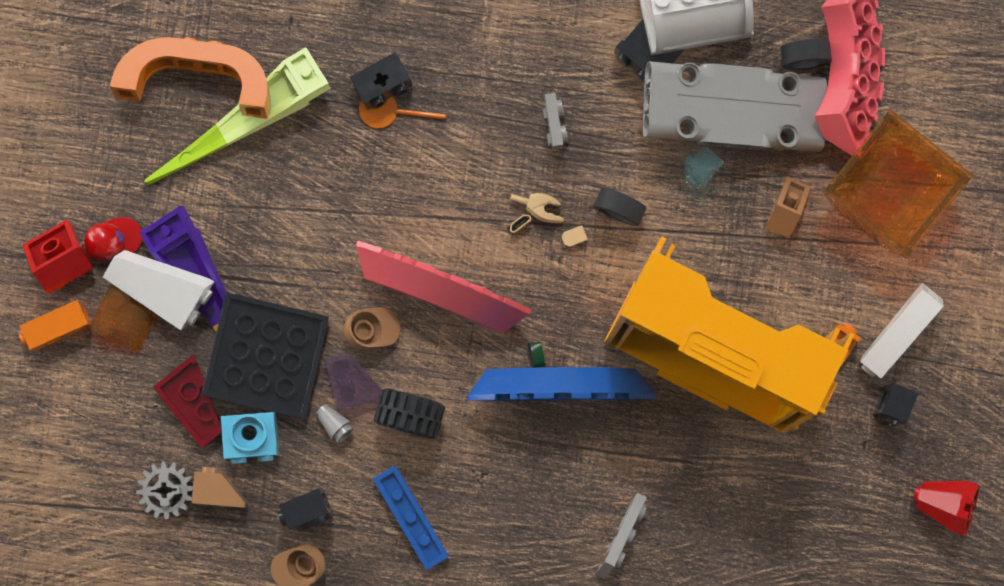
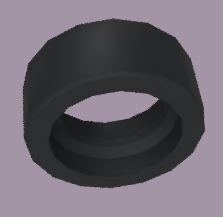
[780,39,832,70]
[593,187,647,226]

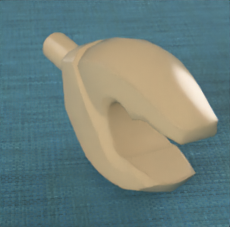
[510,193,564,223]

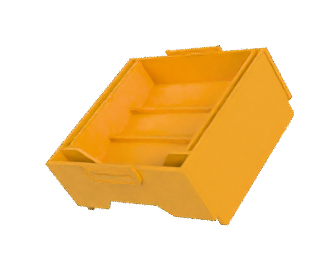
[604,236,854,434]

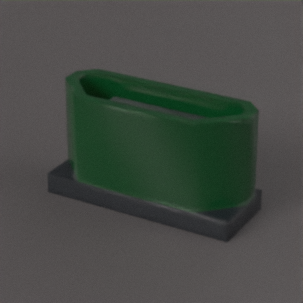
[527,341,545,368]

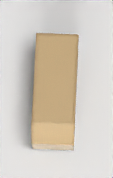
[561,225,588,248]

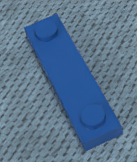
[373,465,449,570]

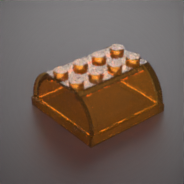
[823,109,974,258]

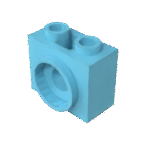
[221,412,279,464]

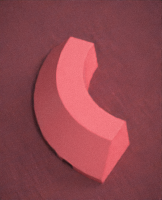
[814,0,885,158]
[356,241,532,333]

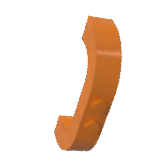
[110,37,271,119]

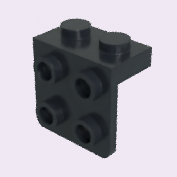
[614,19,684,82]

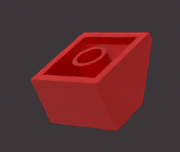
[23,219,93,294]

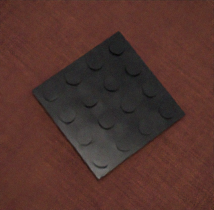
[201,292,329,419]

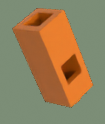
[19,300,93,351]

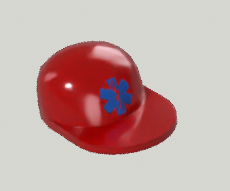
[84,217,143,262]

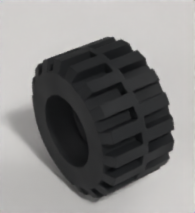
[373,388,446,439]

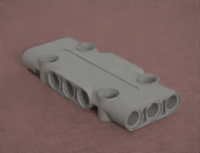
[643,61,827,152]

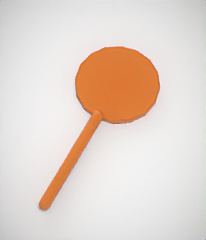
[359,97,446,129]

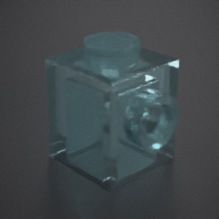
[682,146,724,189]

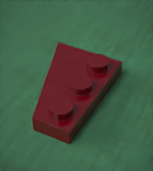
[153,354,222,449]

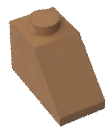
[765,176,811,238]
[192,467,248,508]

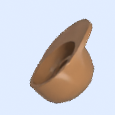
[343,307,400,350]
[271,544,326,586]

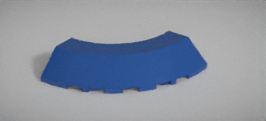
[468,367,656,402]

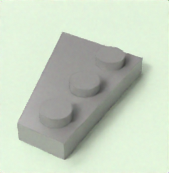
[595,493,647,580]

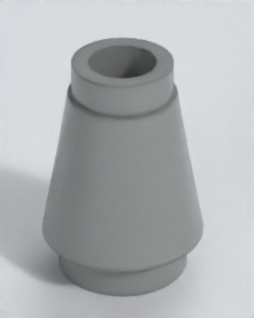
[315,404,354,443]

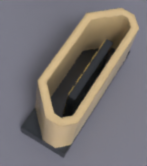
[507,213,532,235]

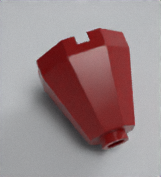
[913,481,980,536]

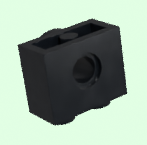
[277,488,333,532]

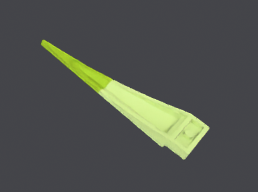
[144,48,331,185]

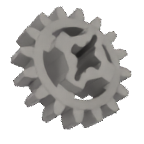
[136,462,193,519]

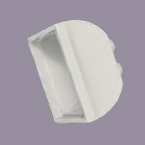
[639,0,754,55]

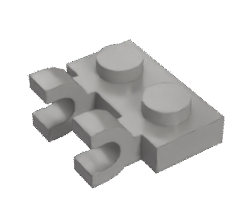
[543,93,569,150]

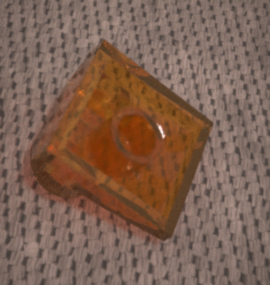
[90,284,157,353]

